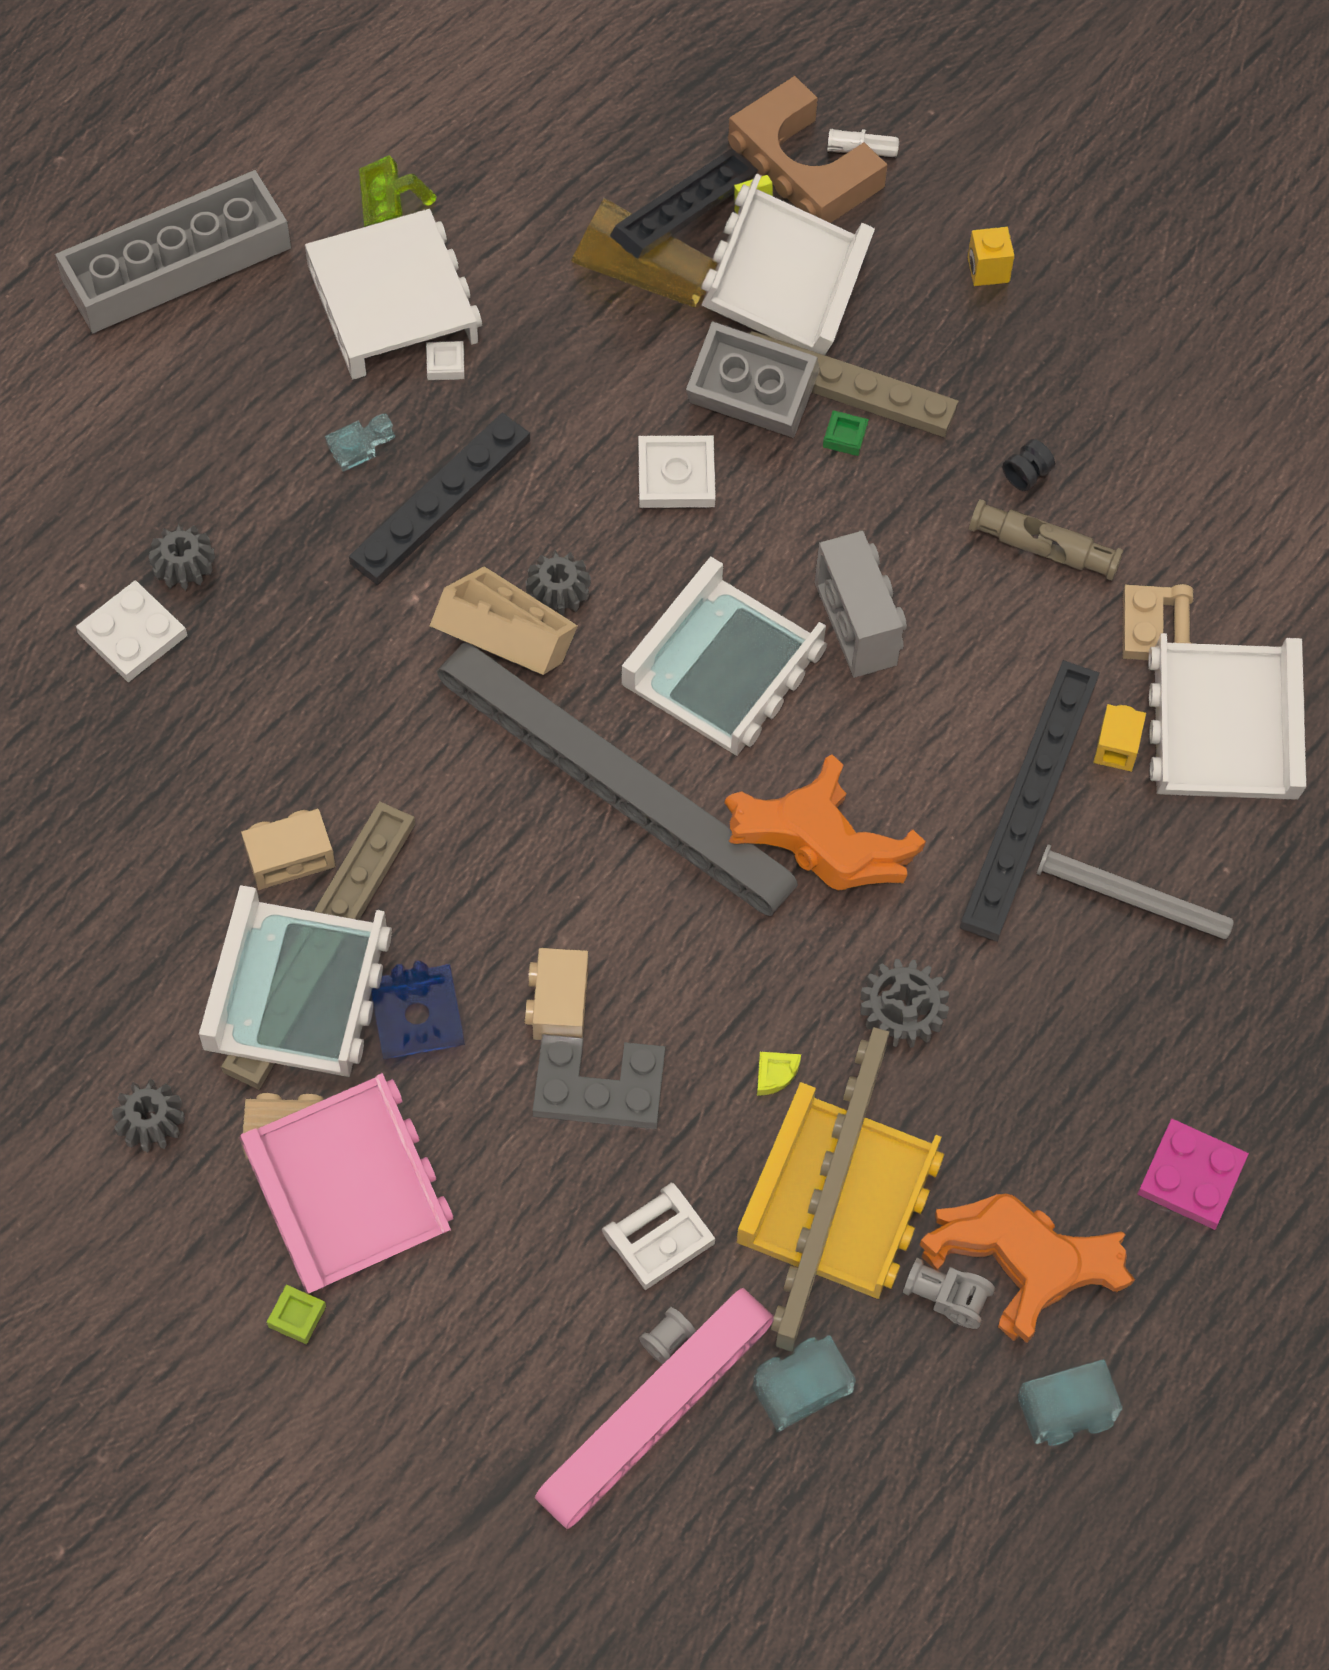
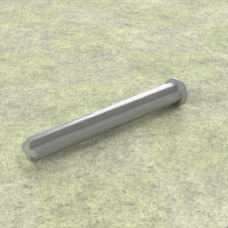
[1037,844,1234,939]

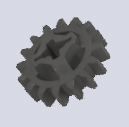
[860,959,949,1048]

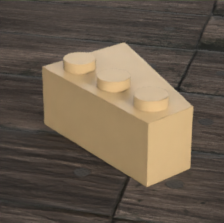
[430,567,578,675]

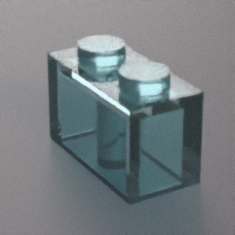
[752,1335,856,1432]
[1017,1359,1123,1446]

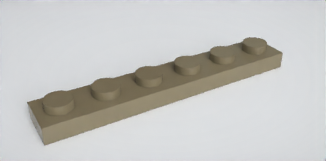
[750,331,959,438]

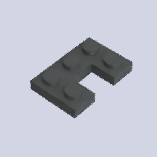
[533,1034,665,1129]

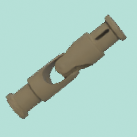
[969,499,1124,581]

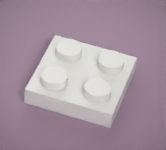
[638,436,715,508]
[76,580,187,682]

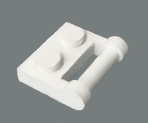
[602,1182,715,1290]

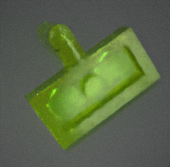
[359,155,436,227]

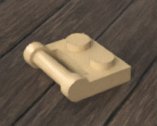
[1123,584,1193,660]

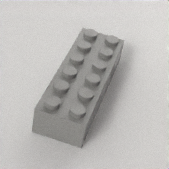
[55,170,291,334]

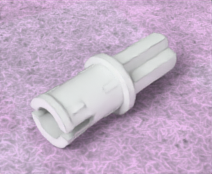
[827,129,899,157]

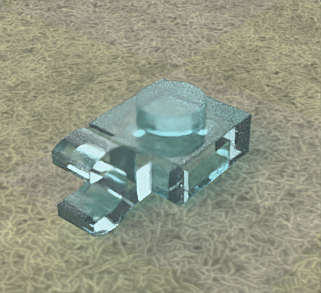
[325,413,395,472]

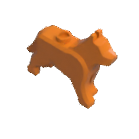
[724,754,926,890]
[920,1194,1135,1343]

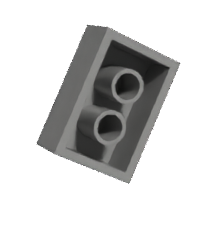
[686,322,820,438]
[815,531,907,678]

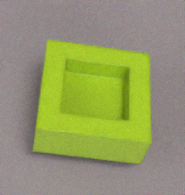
[267,1284,326,1345]

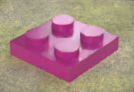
[1138,1118,1249,1230]

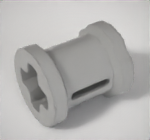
[639,1307,696,1364]

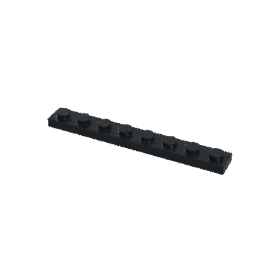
[960,660,1100,942]

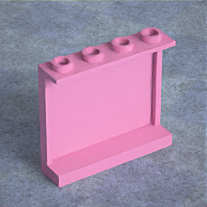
[239,1073,453,1294]

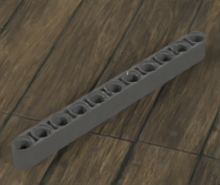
[437,643,798,916]

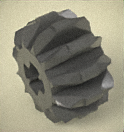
[149,523,215,591]
[525,550,591,616]
[112,1079,185,1153]

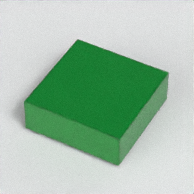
[823,410,869,456]

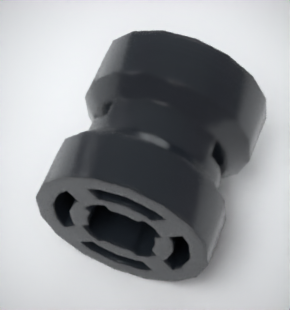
[1002,439,1056,491]

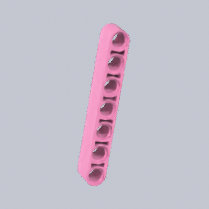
[535,1288,774,1529]

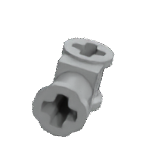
[903,1258,995,1329]

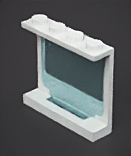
[622,556,827,756]
[199,885,392,1077]

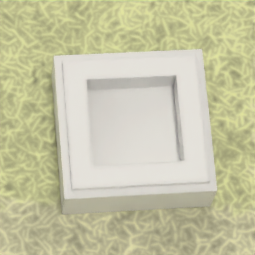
[426,341,465,380]

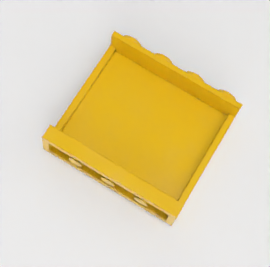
[737,1082,945,1299]

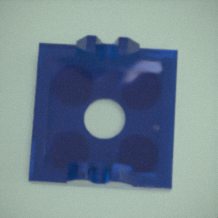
[371,961,465,1059]

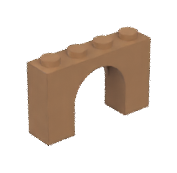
[728,76,888,223]

